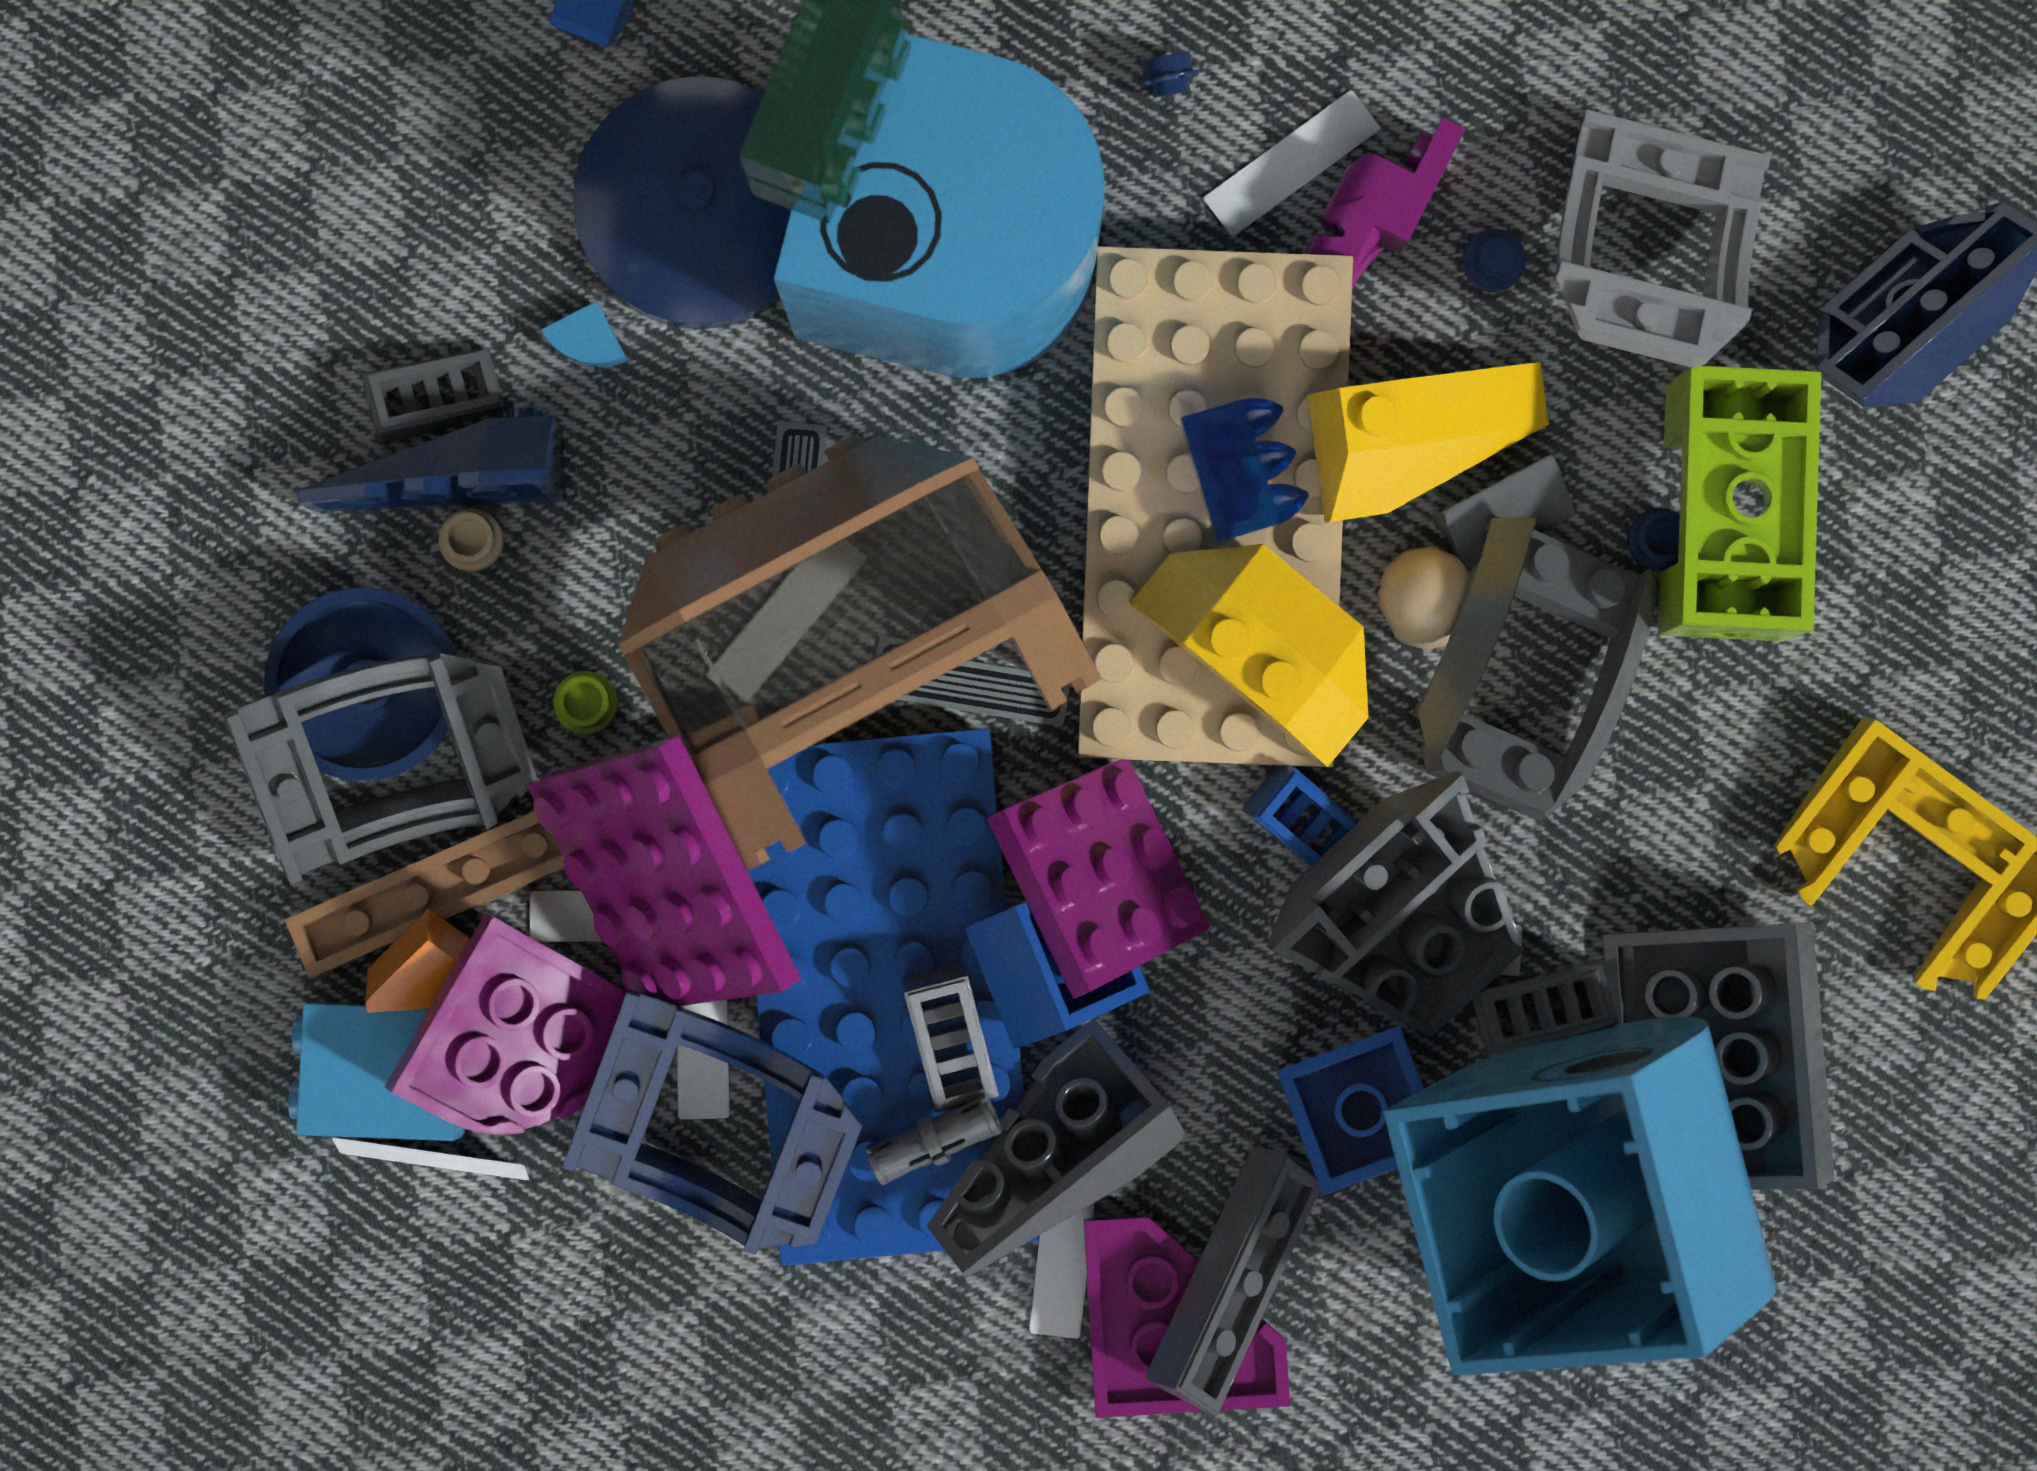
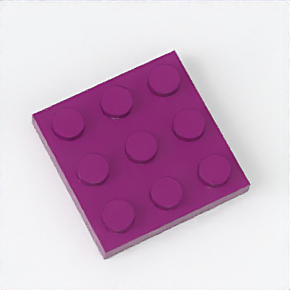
[987,759,1210,999]

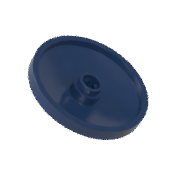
[573,76,810,329]

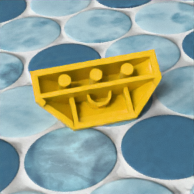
[1129,544,1368,767]

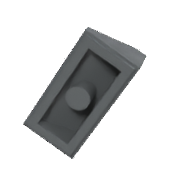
[1434,454,1576,572]

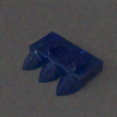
[1179,398,1309,543]

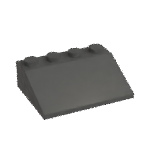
[1603,922,1835,1190]

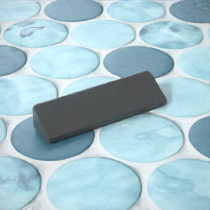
[1146,1146,1320,1417]

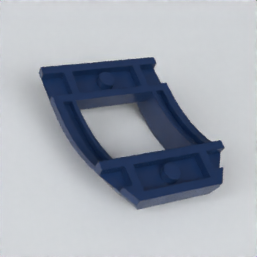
[562,989,862,1255]

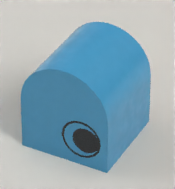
[774,18,1105,378]
[1383,1017,1777,1376]

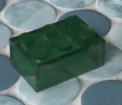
[739,0,911,224]

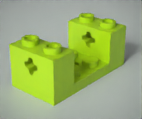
[1657,366,1821,642]

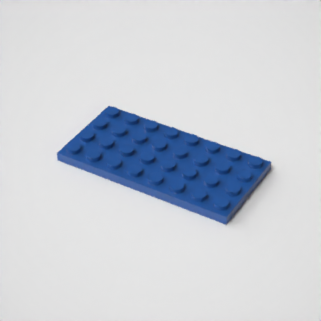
[747,728,1038,1266]

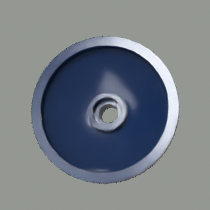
[264,588,457,781]

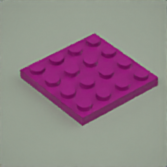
[526,735,801,1006]

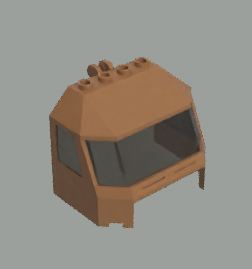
[618,433,1102,871]

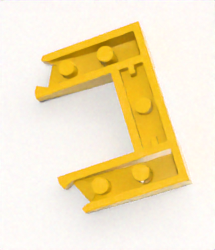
[1773,716,2037,1000]

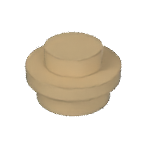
[439,508,504,572]

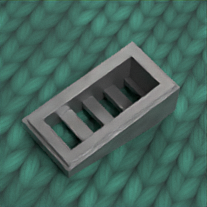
[902,963,999,1113]

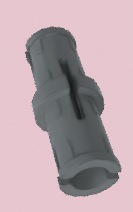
[866,1094,1002,1185]

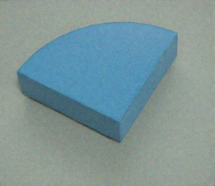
[541,301,628,367]

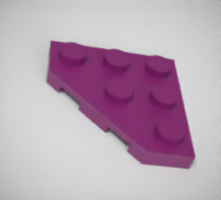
[1083,1215,1290,1418]

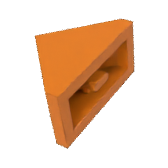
[366,908,470,1013]

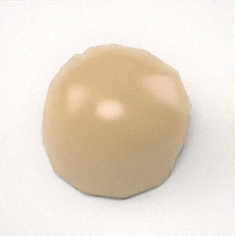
[1378,546,1471,650]

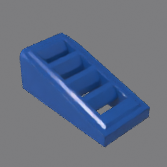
[1242,764,1358,866]

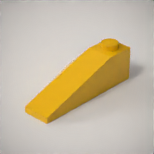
[1307,362,1549,523]

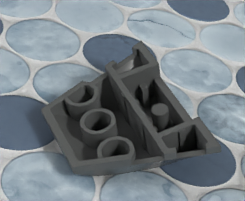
[1266,771,1524,1037]

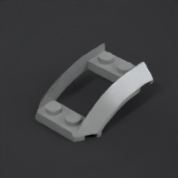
[1556,110,1771,368]

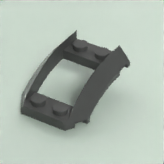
[1412,518,1659,821]
[224,653,537,885]

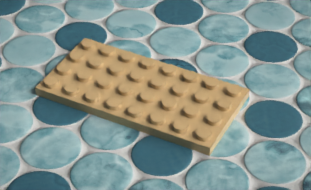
[1078,247,1353,767]

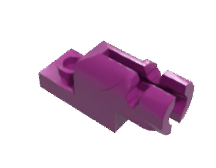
[1304,117,1466,290]

